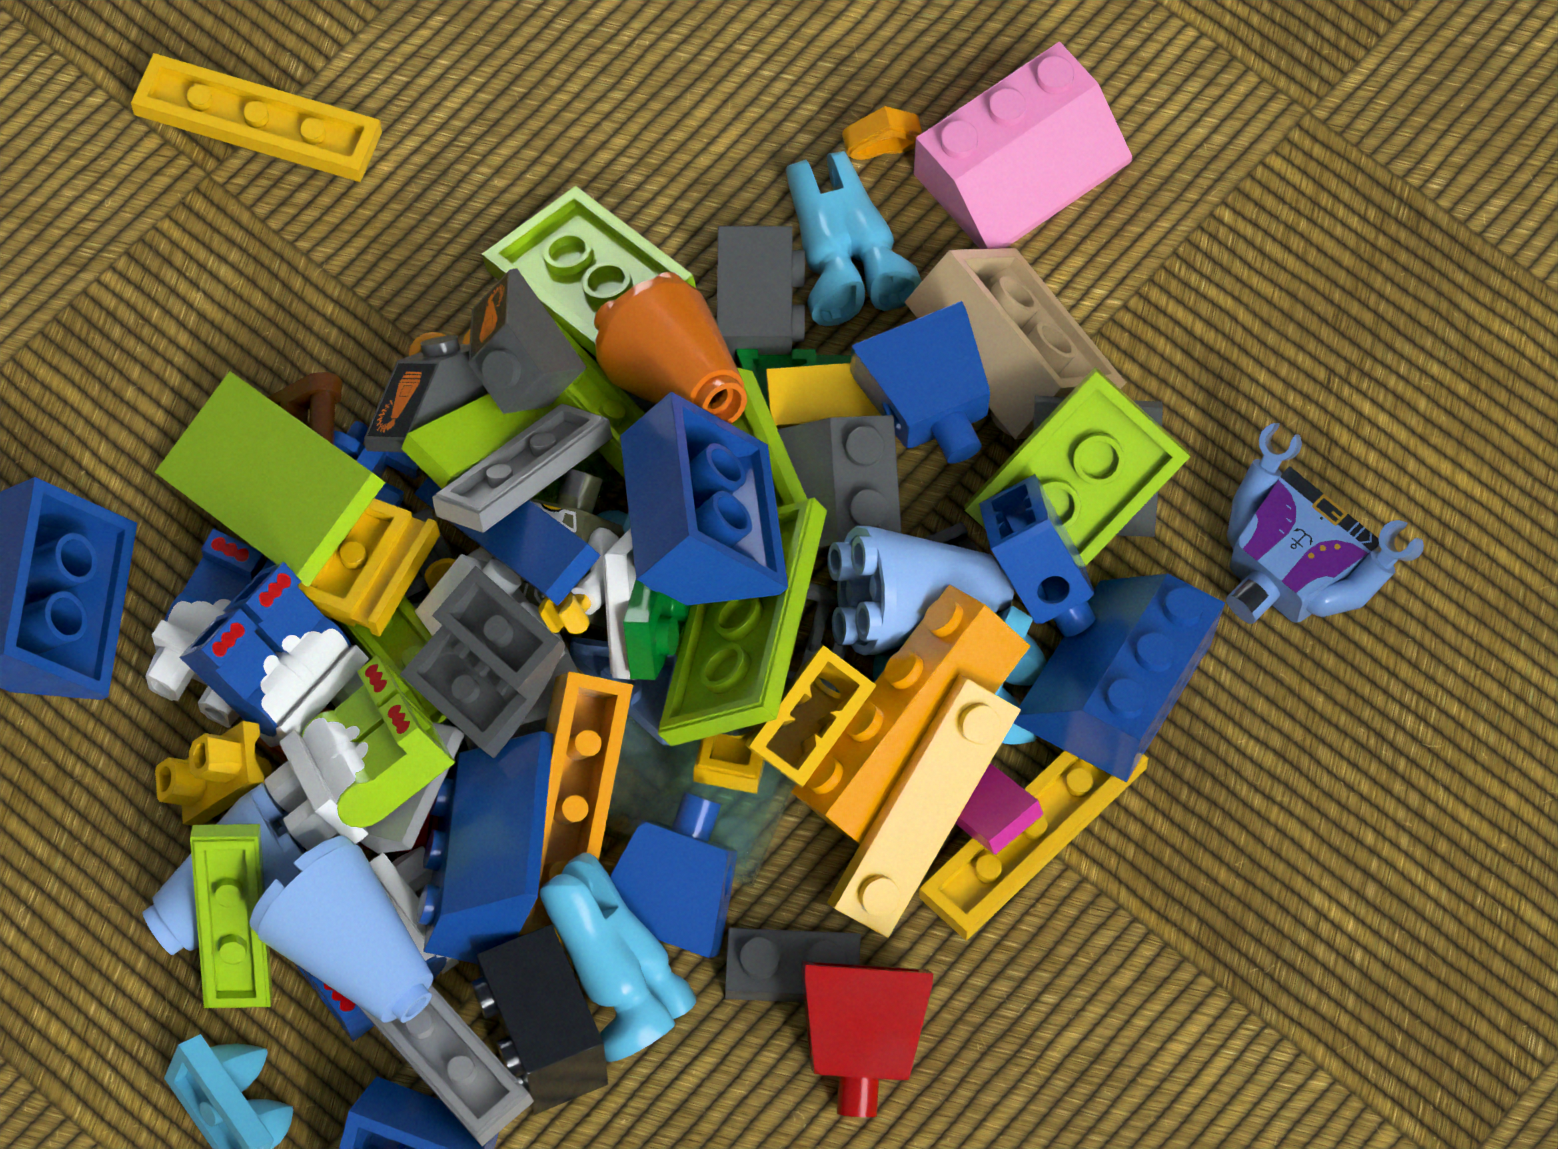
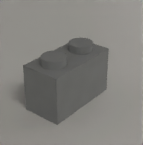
[717,226,805,365]

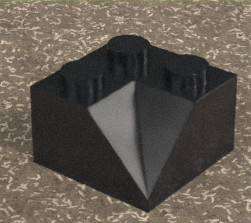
[471,924,608,1115]

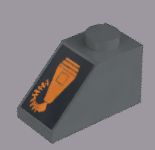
[468,269,587,414]
[364,335,489,453]

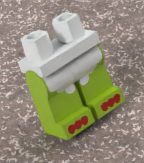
[264,655,455,851]

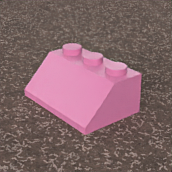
[914,41,1132,249]

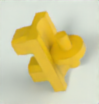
[155,721,272,825]

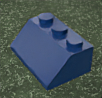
[620,392,788,605]
[0,477,137,700]
[1013,573,1225,783]
[416,731,554,964]

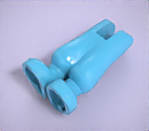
[786,151,922,326]
[540,853,697,1062]

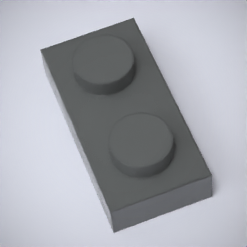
[725,928,861,1003]

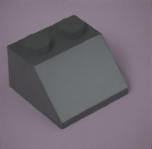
[777,415,902,558]

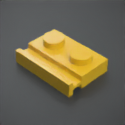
[298,498,440,637]

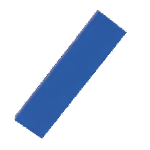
[414,477,601,606]

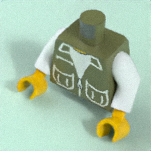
[424,469,625,634]

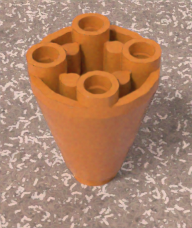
[594,272,747,424]

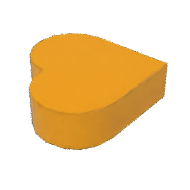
[842,106,922,160]

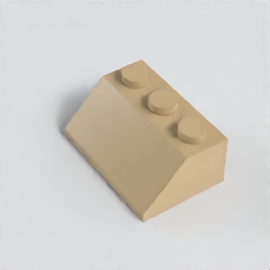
[905,248,1126,439]

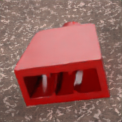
[801,961,934,1117]

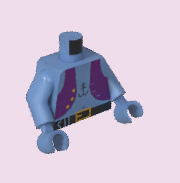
[1226,423,1424,624]

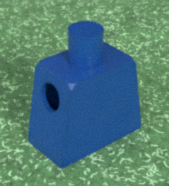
[850,301,990,464]
[979,474,1096,637]
[610,791,737,958]

